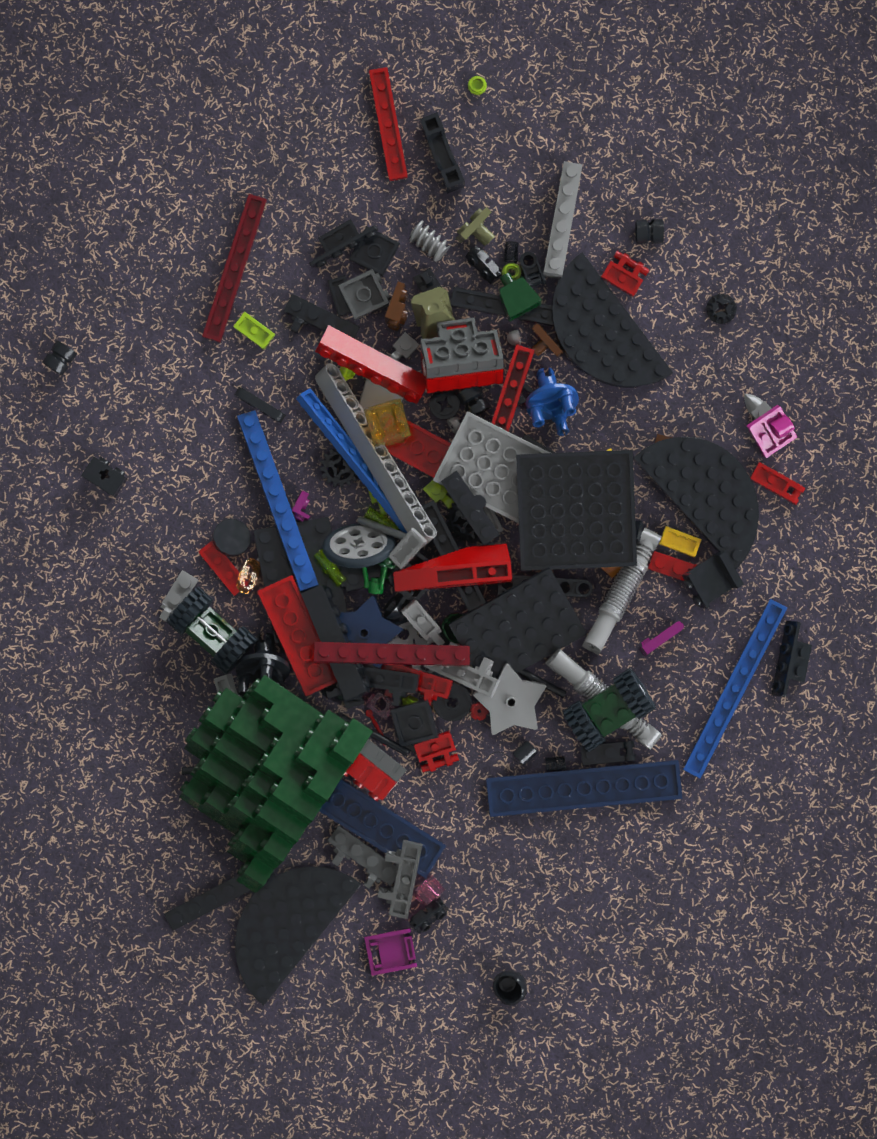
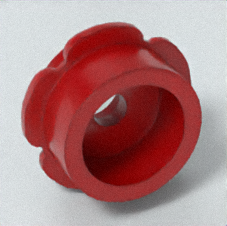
[470,702,489,721]

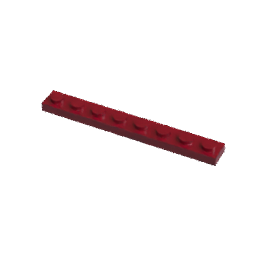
[202,194,267,343]
[314,642,470,666]

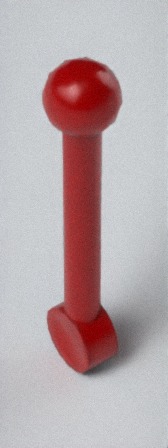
[366,710,386,746]

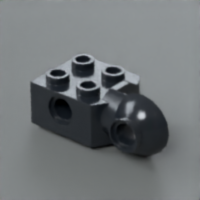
[383,552,428,622]

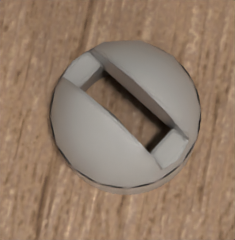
[507,330,521,346]
[447,417,462,433]

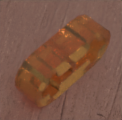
[236,558,260,594]

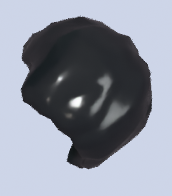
[492,970,527,1006]

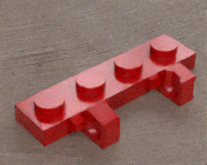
[376,664,453,706]

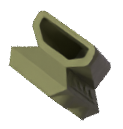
[411,287,455,339]

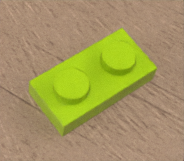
[233,312,275,350]

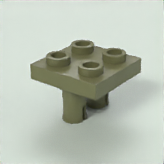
[456,207,495,246]

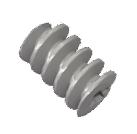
[410,220,451,262]

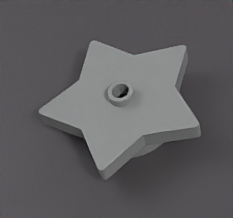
[473,663,546,735]

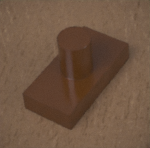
[531,323,564,357]

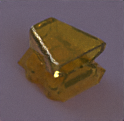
[364,399,411,447]

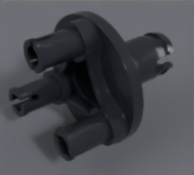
[236,633,290,697]

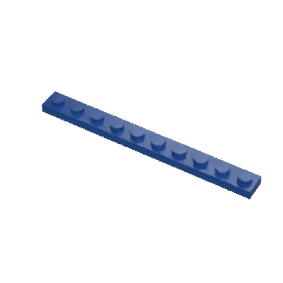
[296,389,407,534]
[237,410,319,593]
[683,599,788,779]

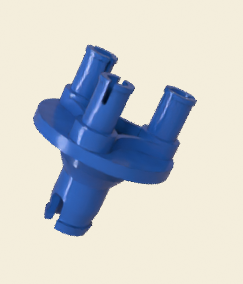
[525,368,579,436]

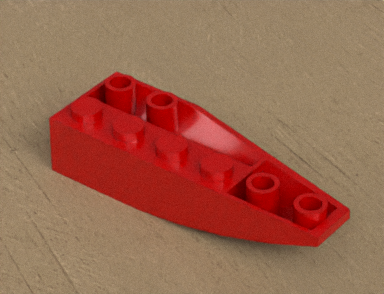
[393,544,512,592]

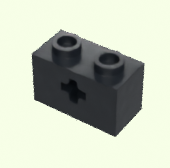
[81,456,128,498]

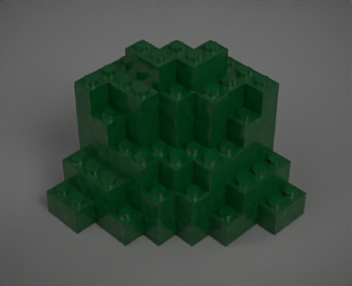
[179,675,373,893]

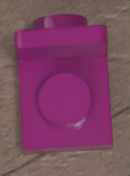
[292,490,310,522]

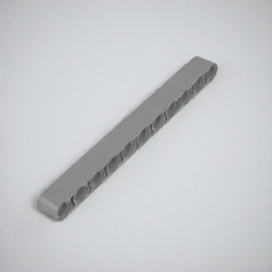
[315,363,437,547]

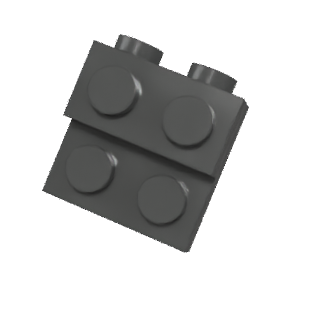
[338,269,391,320]

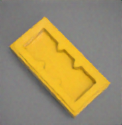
[659,526,702,558]

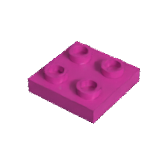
[747,405,797,458]

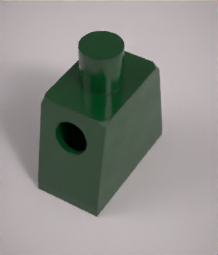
[499,273,542,322]

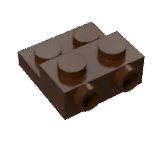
[385,281,408,331]

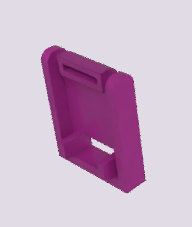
[639,621,684,657]
[364,928,418,976]

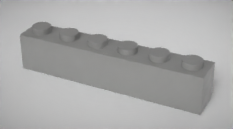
[544,161,582,279]

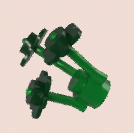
[362,557,397,594]

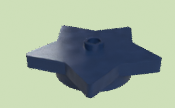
[339,596,403,669]

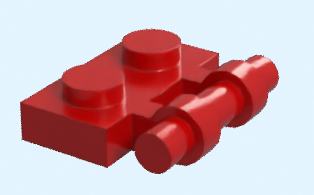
[601,250,650,297]
[413,730,459,773]

